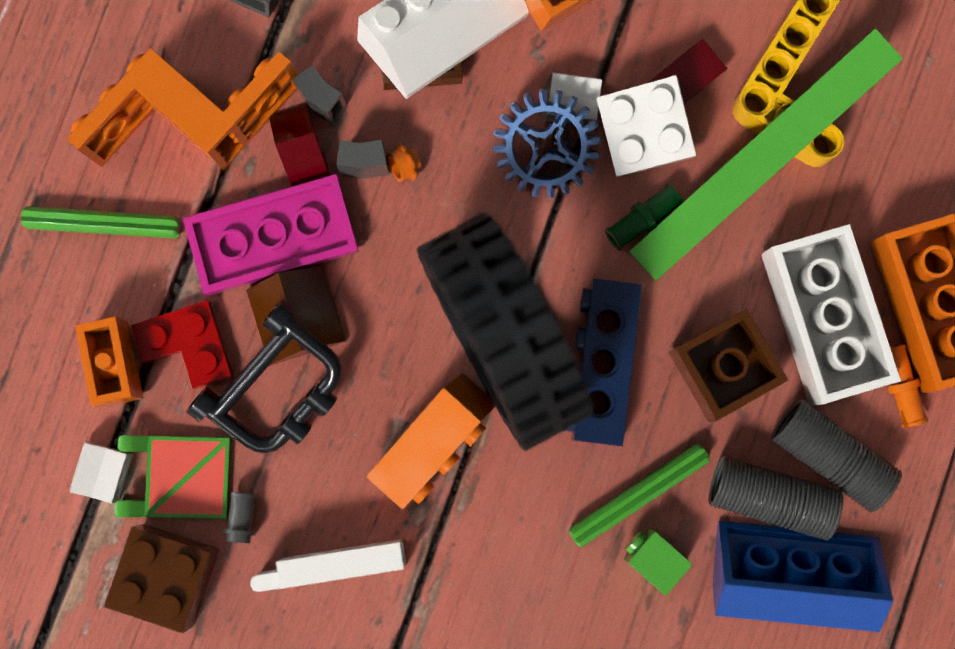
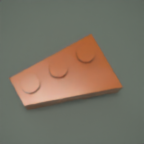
[366,373,495,510]

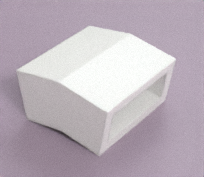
[546,72,602,124]
[70,441,133,503]

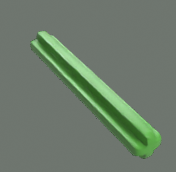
[21,206,181,238]
[569,444,710,547]

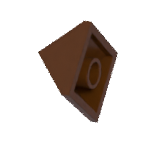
[246,266,346,366]

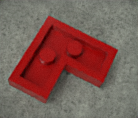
[131,300,234,389]

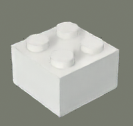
[597,75,697,177]

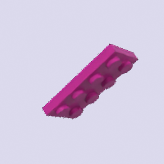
[183,174,359,296]

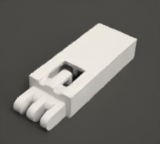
[250,539,407,592]

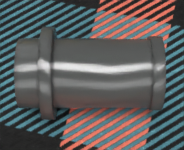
[223,492,257,543]

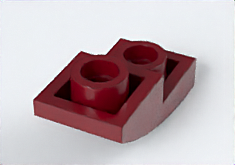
[648,39,728,105]

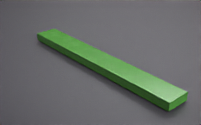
[629,28,903,281]

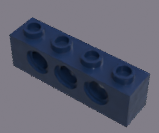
[565,278,642,446]

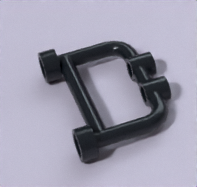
[186,299,342,453]

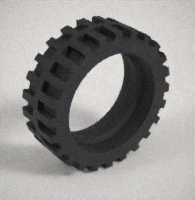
[417,212,593,451]

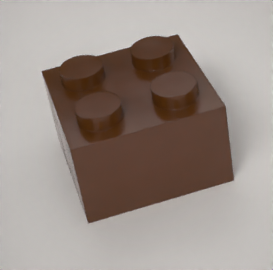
[668,309,788,422]
[104,524,220,633]

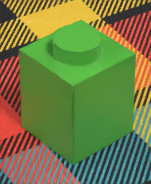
[624,529,693,596]

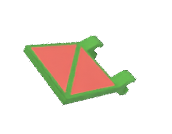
[114,435,231,519]

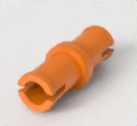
[886,344,928,428]

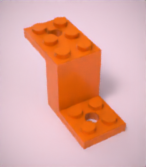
[66,48,297,171]

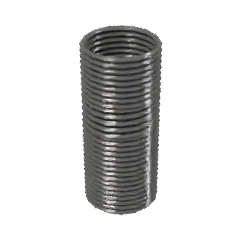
[772,400,902,512]
[708,456,843,541]

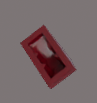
[269,105,330,187]

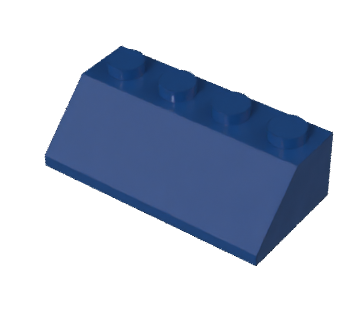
[712,521,893,632]

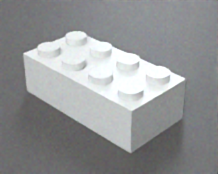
[761,224,901,406]

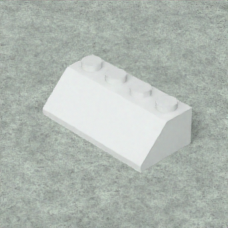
[357,0,529,99]

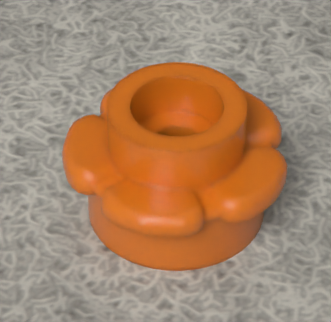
[387,144,421,182]

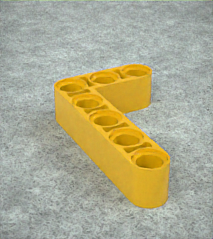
[732,0,844,167]

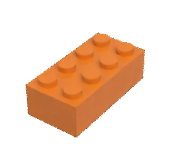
[870,213,955,393]

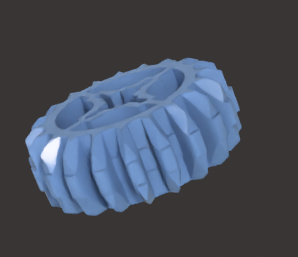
[493,89,601,198]

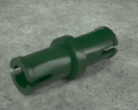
[605,184,683,251]

